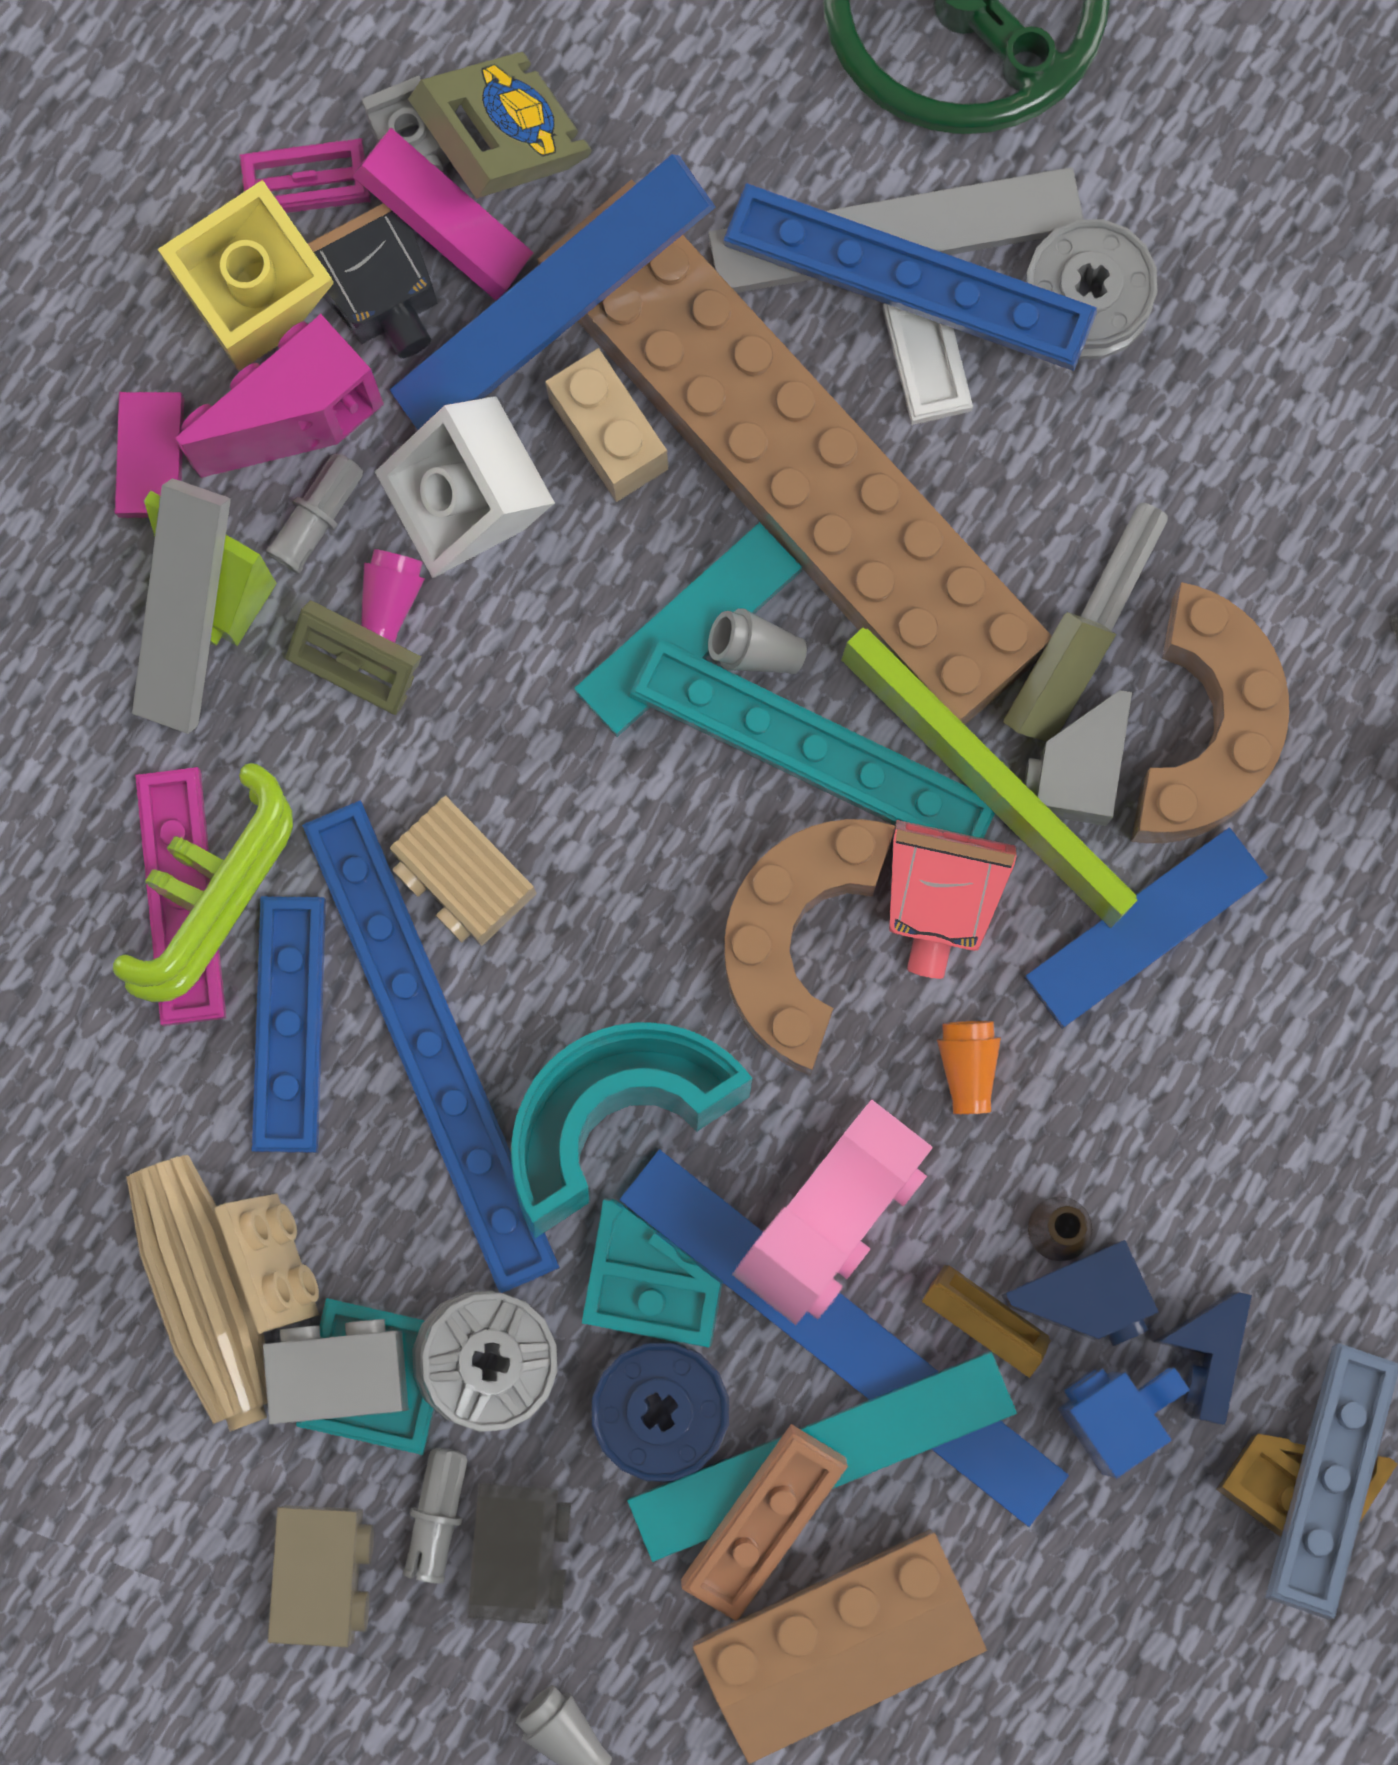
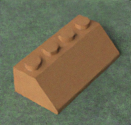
[693,1529,987,1764]

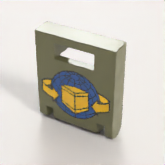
[408,52,592,199]

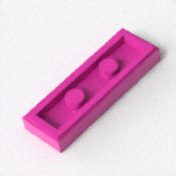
[352,128,533,300]

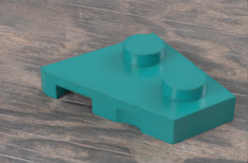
[582,1198,723,1348]

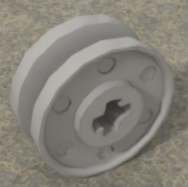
[1026,219,1157,359]
[413,1291,557,1432]

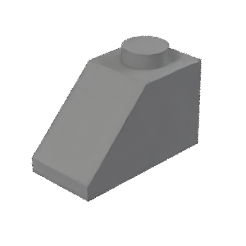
[1024,690,1132,826]

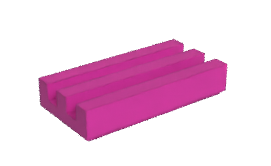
[240,138,371,213]

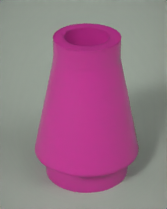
[361,549,425,643]

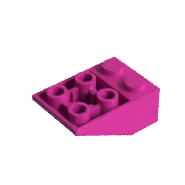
[175,314,384,478]

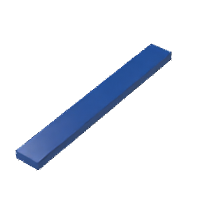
[302,800,560,1293]
[619,1149,1069,1527]

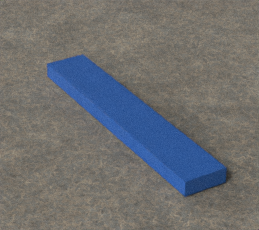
[390,154,716,430]
[723,183,1097,371]

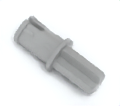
[265,454,363,574]
[402,1448,467,1583]

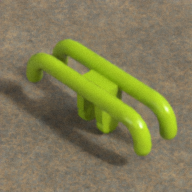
[113,763,293,1003]

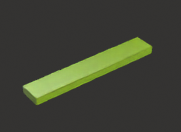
[841,628,1137,928]

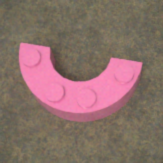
[732,1099,933,1325]

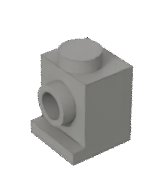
[362,76,451,172]

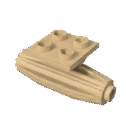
[126,1155,319,1432]

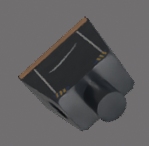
[308,203,438,358]

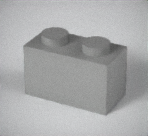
[263,1319,409,1424]

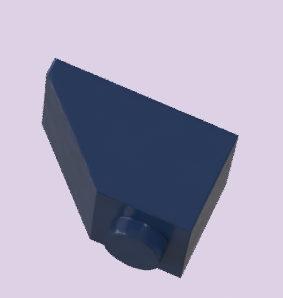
[1002,1240,1159,1346]

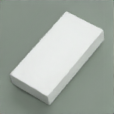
[883,304,973,425]

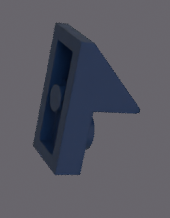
[1154,1292,1252,1425]

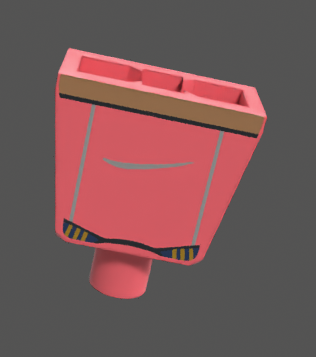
[889,820,1017,979]

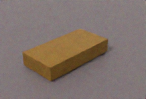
[921,1265,1051,1378]

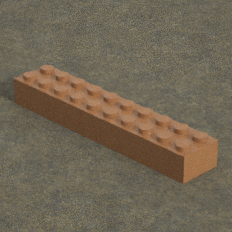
[537,179,1052,725]

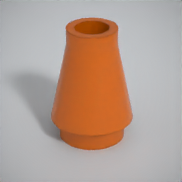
[937,1021,1001,1114]

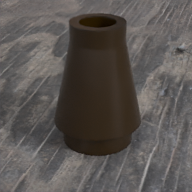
[1028,1196,1092,1261]

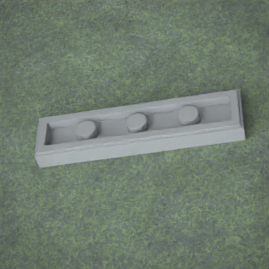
[132,478,231,734]

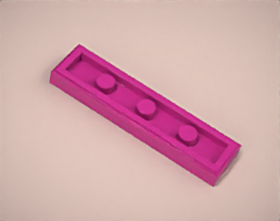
[135,767,226,1026]

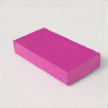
[115,392,184,518]

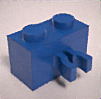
[1058,1368,1190,1479]

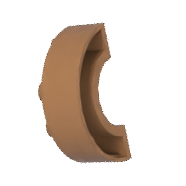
[1131,582,1290,844]
[725,819,896,1076]

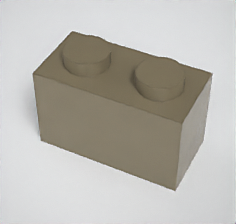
[268,1505,374,1647]

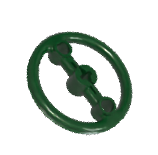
[823,0,1110,134]

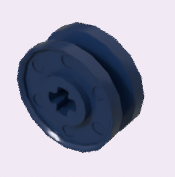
[592,1343,729,1481]

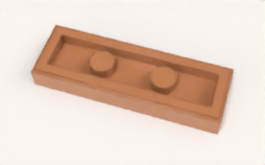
[681,1424,848,1621]

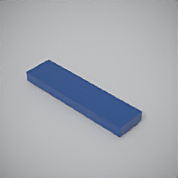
[1024,827,1268,1029]
[252,896,326,1153]

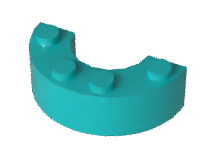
[511,1022,753,1239]

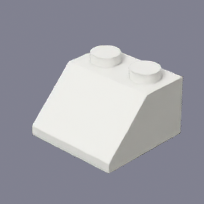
[375,396,555,578]

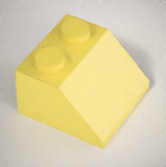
[158,180,333,371]

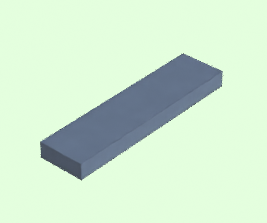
[1265,1343,1398,1620]

